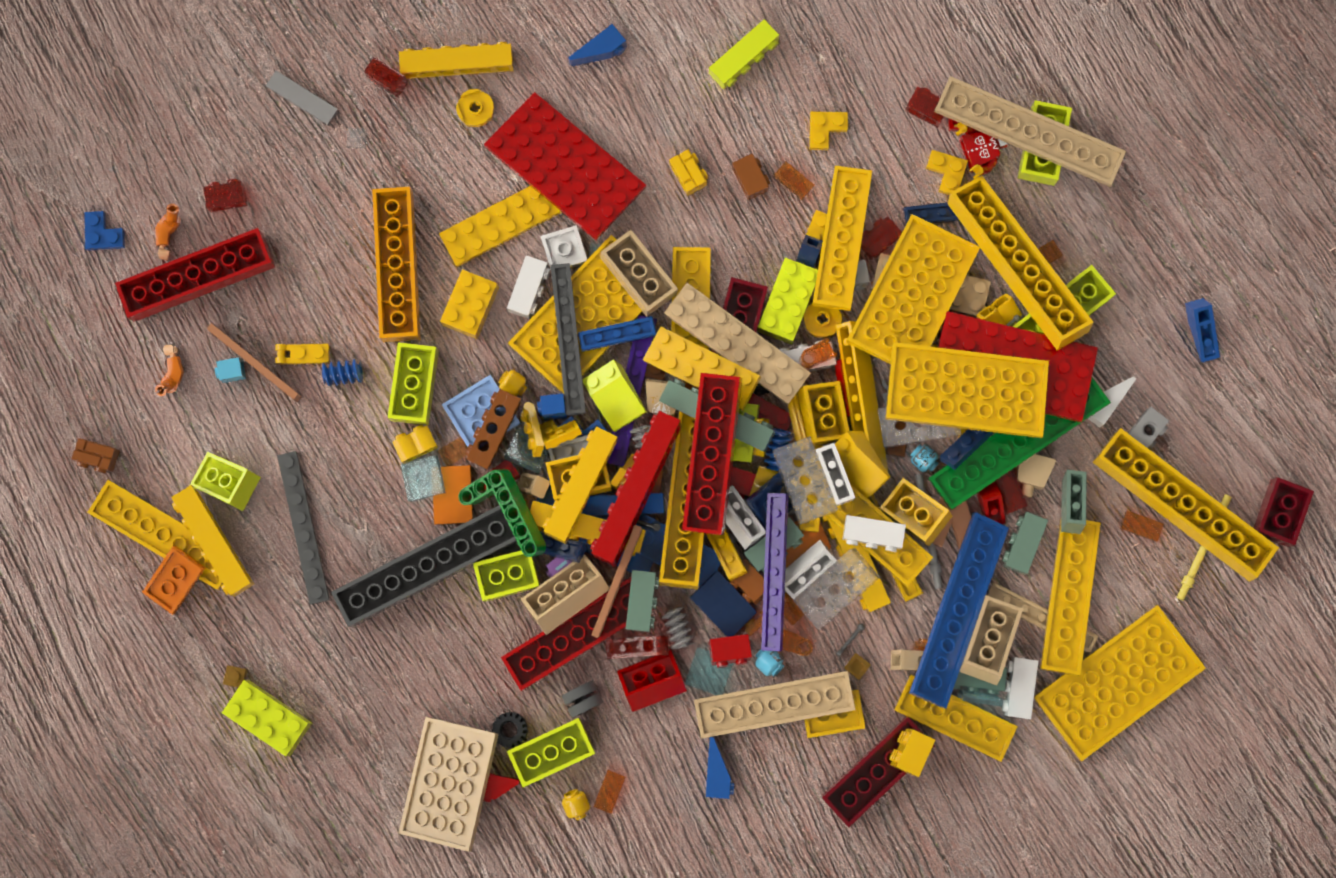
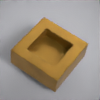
[844,653,871,680]
[223,665,248,688]

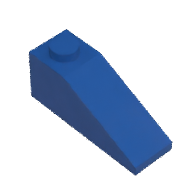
[568,24,627,66]
[1185,298,1220,362]
[706,737,734,799]

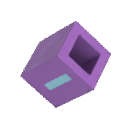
[546,557,572,578]

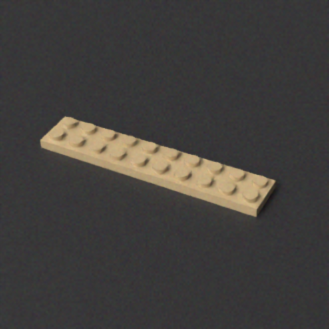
[934,76,1126,187]

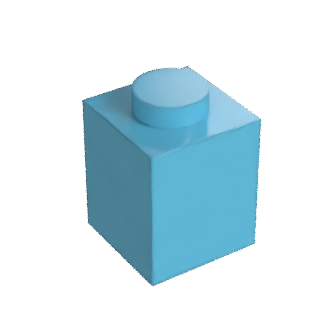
[215,357,246,383]

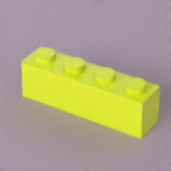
[709,19,779,90]

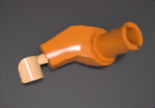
[155,204,181,261]
[155,345,184,396]

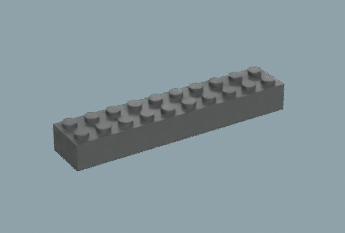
[331,506,517,627]

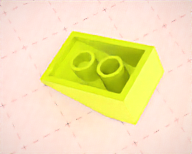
[582,360,646,432]
[190,452,261,511]

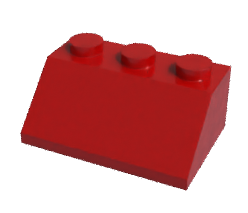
[617,650,687,712]

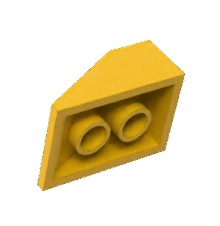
[835,431,891,499]

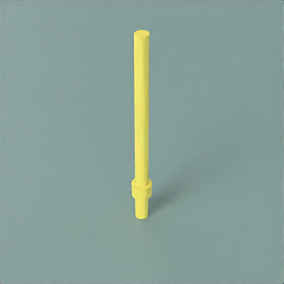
[1176,494,1232,601]

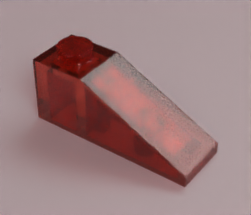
[605,635,669,659]

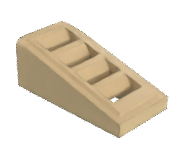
[517,472,550,498]

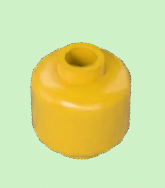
[498,370,527,396]
[561,789,590,820]

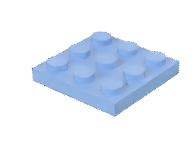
[441,375,521,449]

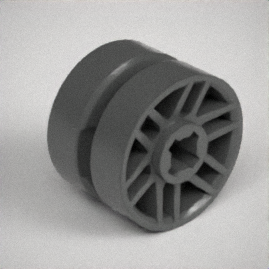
[561,680,603,718]

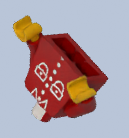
[954,123,1007,179]

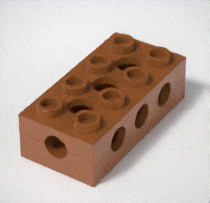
[465,389,521,470]

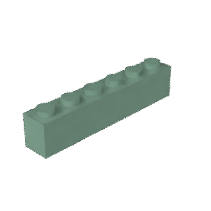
[659,379,776,452]

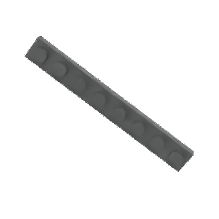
[551,263,586,416]
[277,451,330,605]

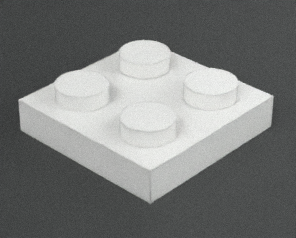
[541,225,587,269]

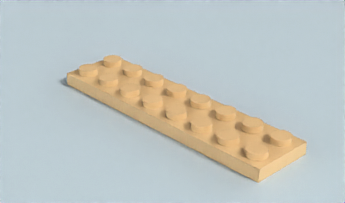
[664,283,811,405]
[694,671,855,739]

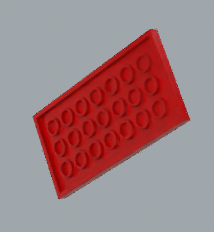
[484,92,646,240]
[938,311,1098,423]

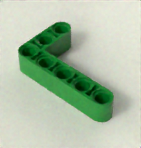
[458,469,546,557]

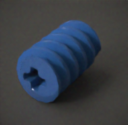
[322,359,363,386]
[764,429,793,471]

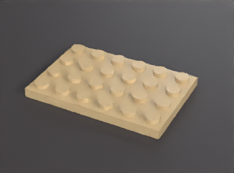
[399,717,498,852]

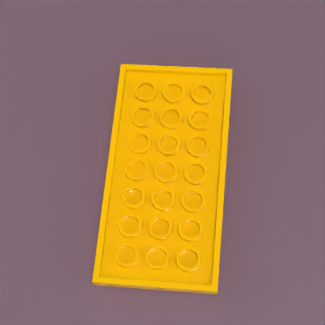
[846,214,980,364]
[508,235,642,394]
[885,342,1049,438]
[1034,605,1206,761]

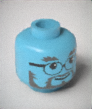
[910,444,939,472]
[755,650,784,677]

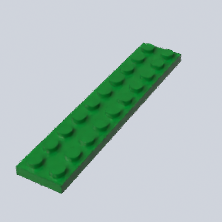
[929,377,1111,510]

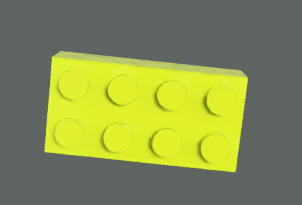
[1017,100,1072,186]
[757,258,818,345]
[388,342,439,426]
[222,680,312,756]
[507,718,596,787]

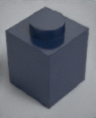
[796,235,823,268]

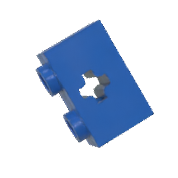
[537,393,567,421]

